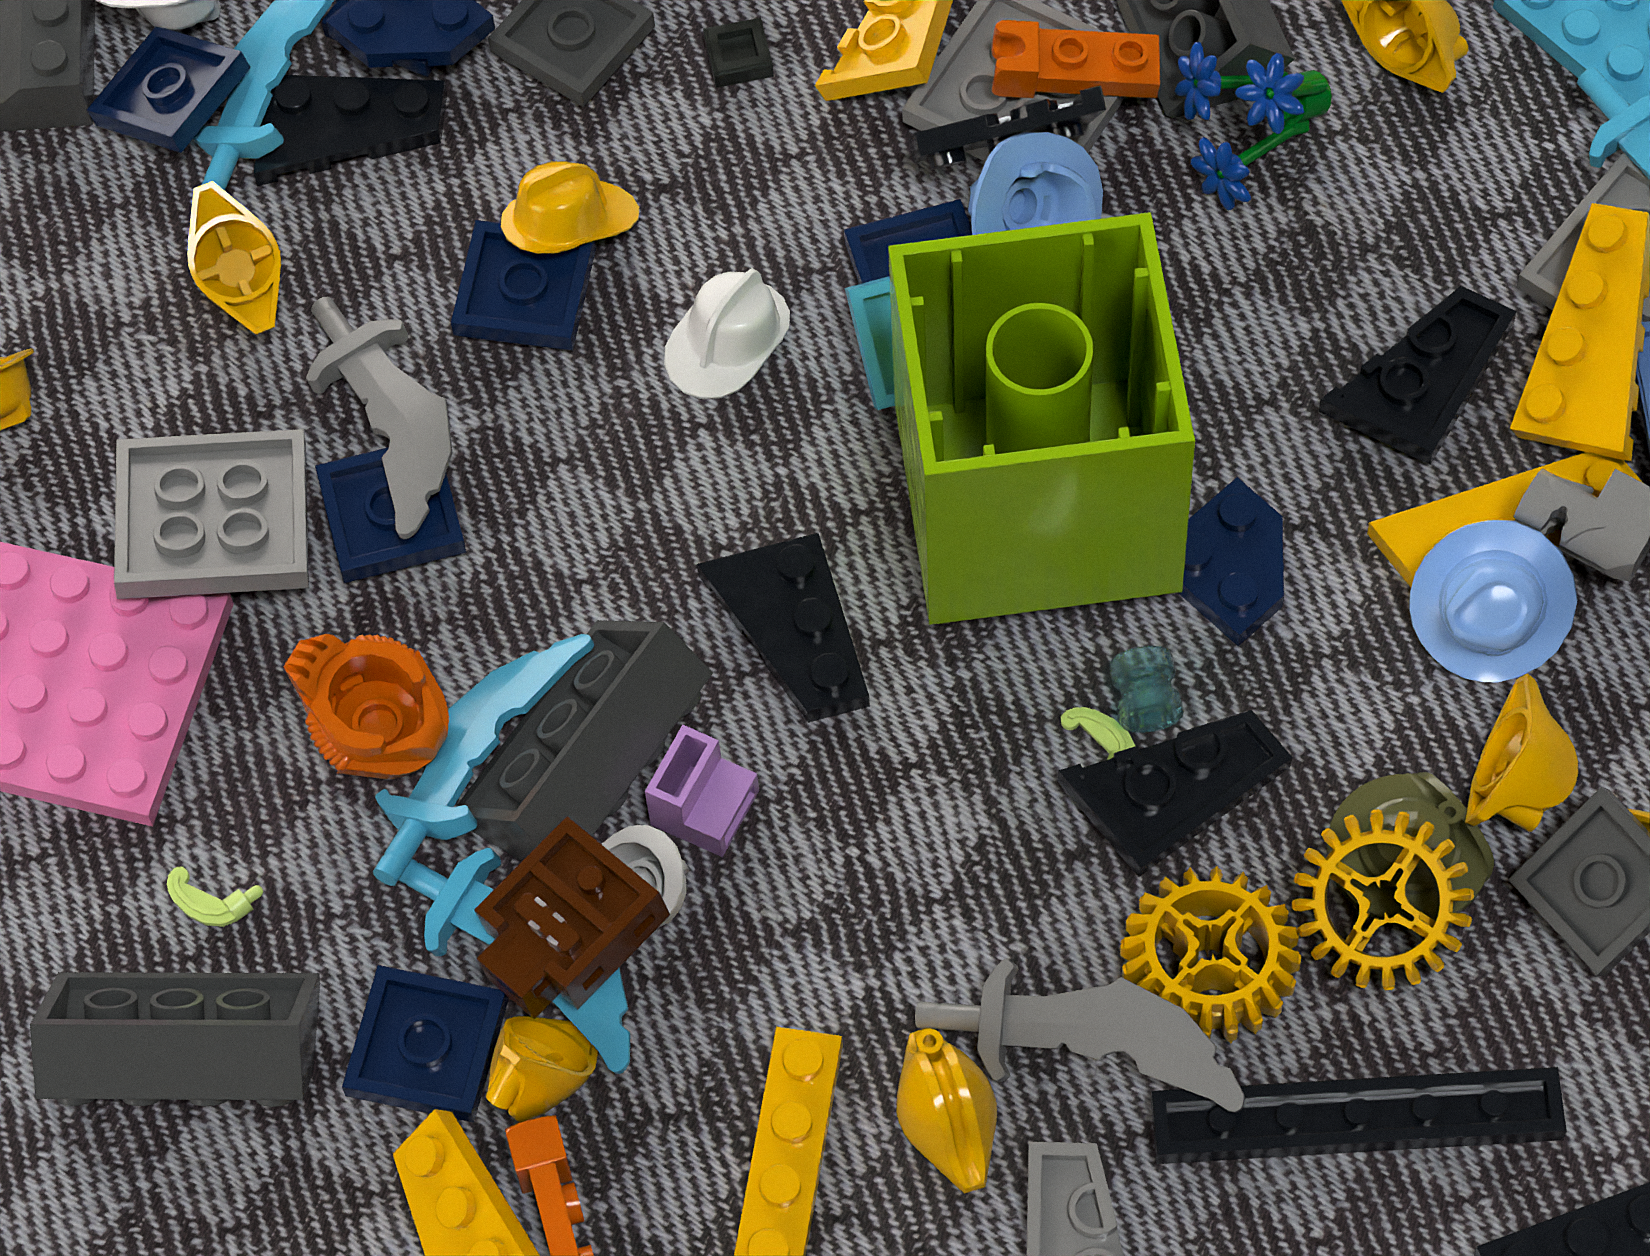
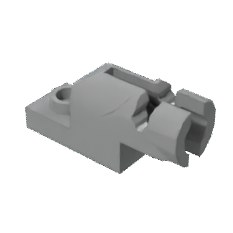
[1513,469,1650,581]

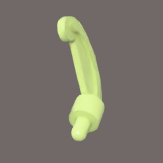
[1061,707,1135,760]
[167,867,263,927]

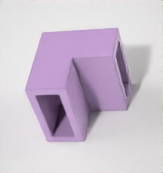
[645,724,759,857]

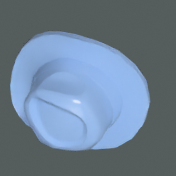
[968,132,1103,235]
[1409,520,1578,683]

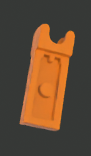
[991,20,1160,98]
[505,1115,594,1256]

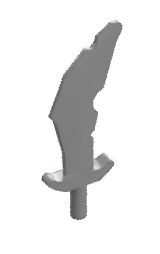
[306,297,452,539]
[915,959,1245,1113]

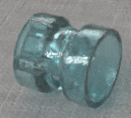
[1109,646,1184,733]

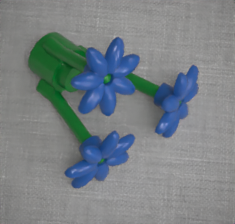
[1174,42,1332,210]

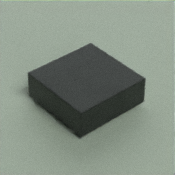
[703,17,774,88]

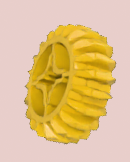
[1292,809,1474,990]
[1120,866,1301,1044]

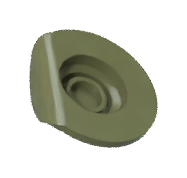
[1326,772,1494,927]

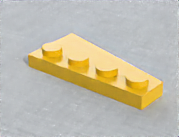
[1367,452,1643,587]
[393,1109,540,1256]

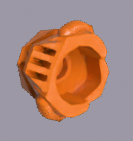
[283,634,449,779]

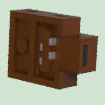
[474,816,670,1019]

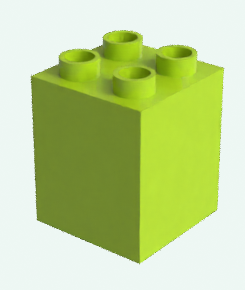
[888,212,1195,625]

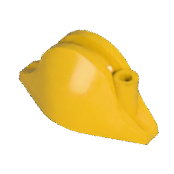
[1341,0,1468,93]
[187,181,281,335]
[1465,673,1578,832]
[486,1016,598,1123]
[896,1028,997,1194]

